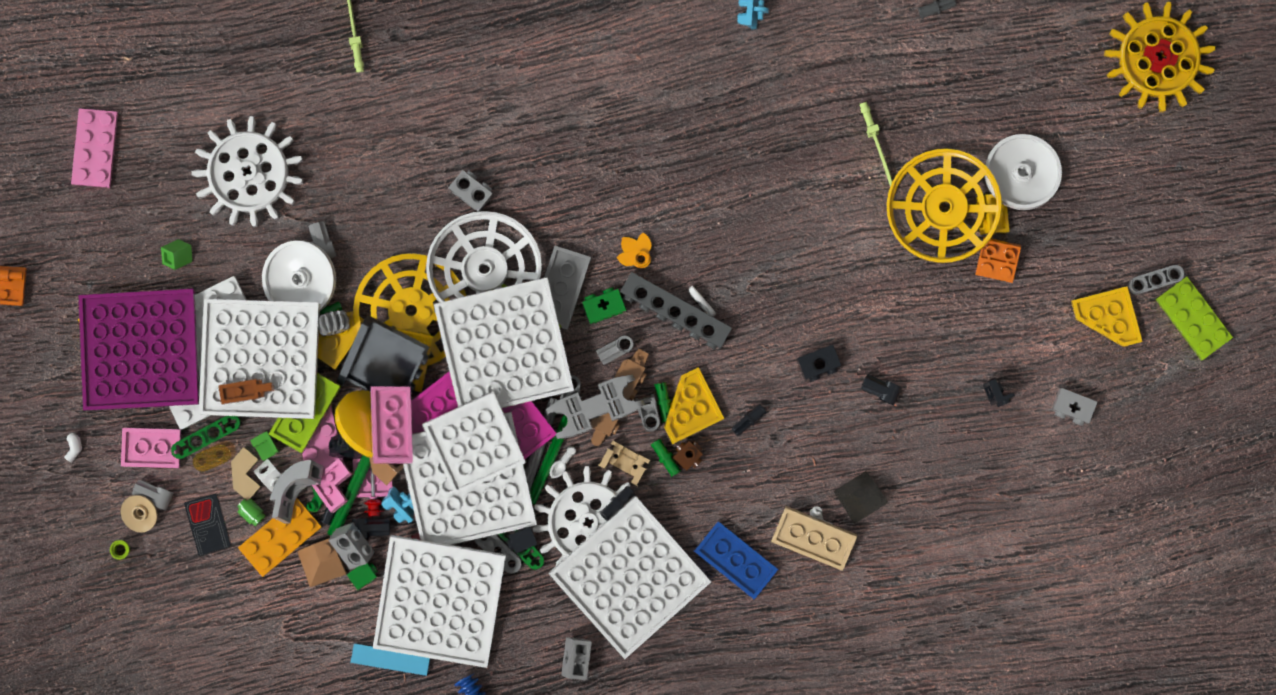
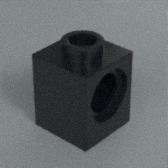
[507,527,538,554]

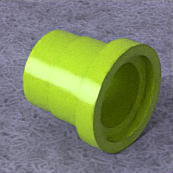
[110,540,130,560]

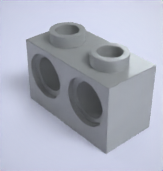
[448,170,493,212]
[329,523,374,570]

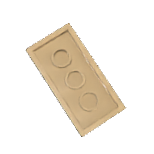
[771,506,857,571]

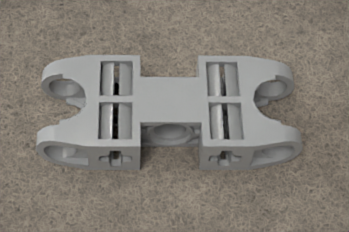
[546,375,645,439]

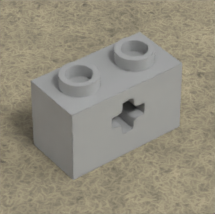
[1051,388,1097,426]
[561,637,592,680]

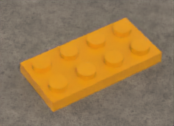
[238,498,322,577]

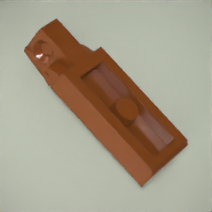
[218,379,275,405]

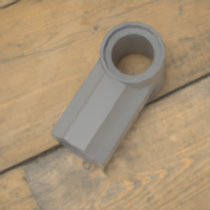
[309,221,336,258]
[596,336,634,365]
[132,479,174,511]

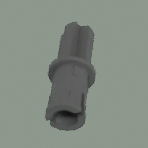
[918,0,956,19]

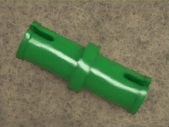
[654,382,672,422]
[651,438,681,477]

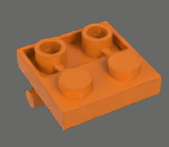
[975,237,1021,283]
[0,266,27,306]

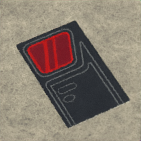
[184,494,231,556]

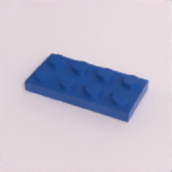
[694,522,778,600]

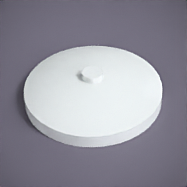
[985,134,1062,210]
[262,240,336,311]

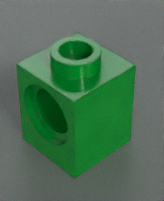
[347,562,378,591]

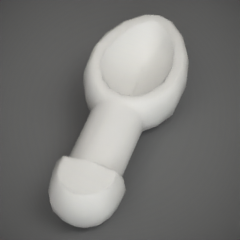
[689,286,716,317]
[549,446,576,478]

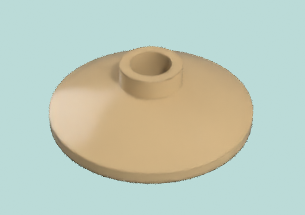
[121,495,157,532]

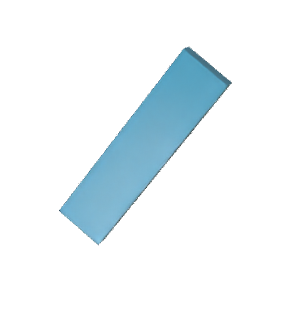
[351,643,430,676]

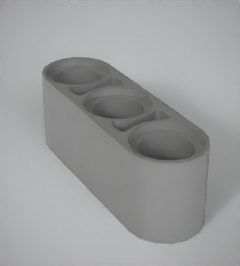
[1128,265,1184,295]

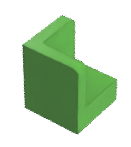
[161,239,192,270]
[250,431,280,461]

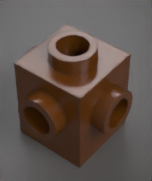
[673,441,703,471]

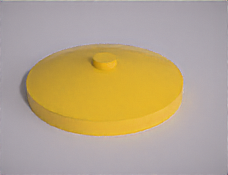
[335,390,373,458]

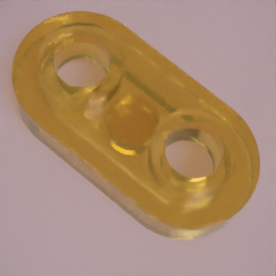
[193,445,231,472]

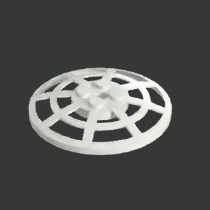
[426,211,542,303]

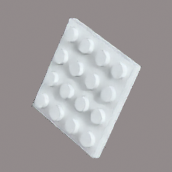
[422,392,526,495]

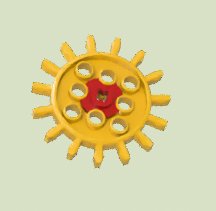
[1104,2,1215,112]

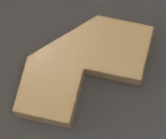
[231,447,261,500]

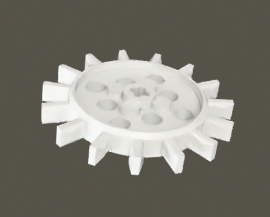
[192,116,303,227]
[533,466,630,566]

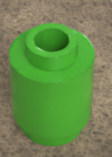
[237,498,266,527]

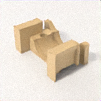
[598,441,650,487]

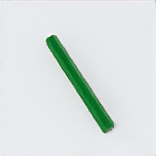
[529,415,568,505]
[327,455,371,536]

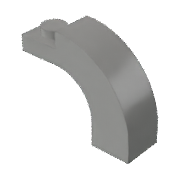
[270,460,324,524]

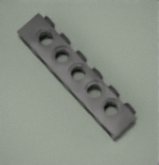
[620,272,732,350]

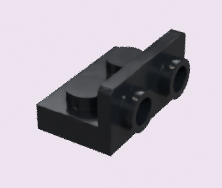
[983,379,1015,407]

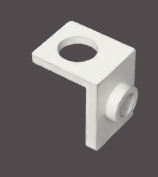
[254,459,282,492]

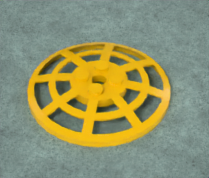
[887,149,1002,263]
[353,254,466,366]

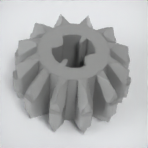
[318,311,350,336]

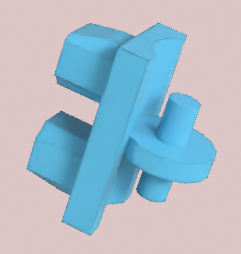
[737,0,769,29]
[382,486,415,523]

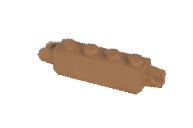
[591,349,648,446]

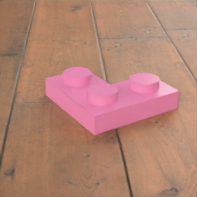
[312,458,352,513]

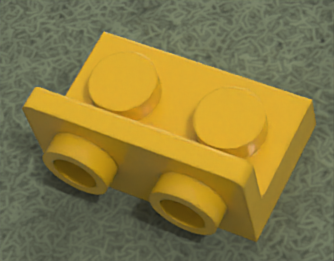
[976,194,1010,235]

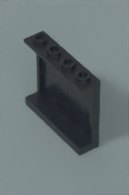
[336,315,430,395]

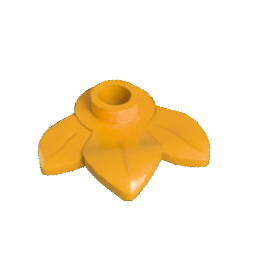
[617,233,652,269]

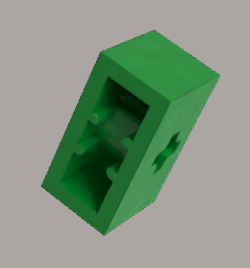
[582,287,626,325]

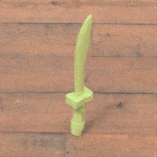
[347,0,364,73]
[860,102,892,186]

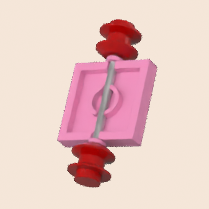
[353,459,393,516]

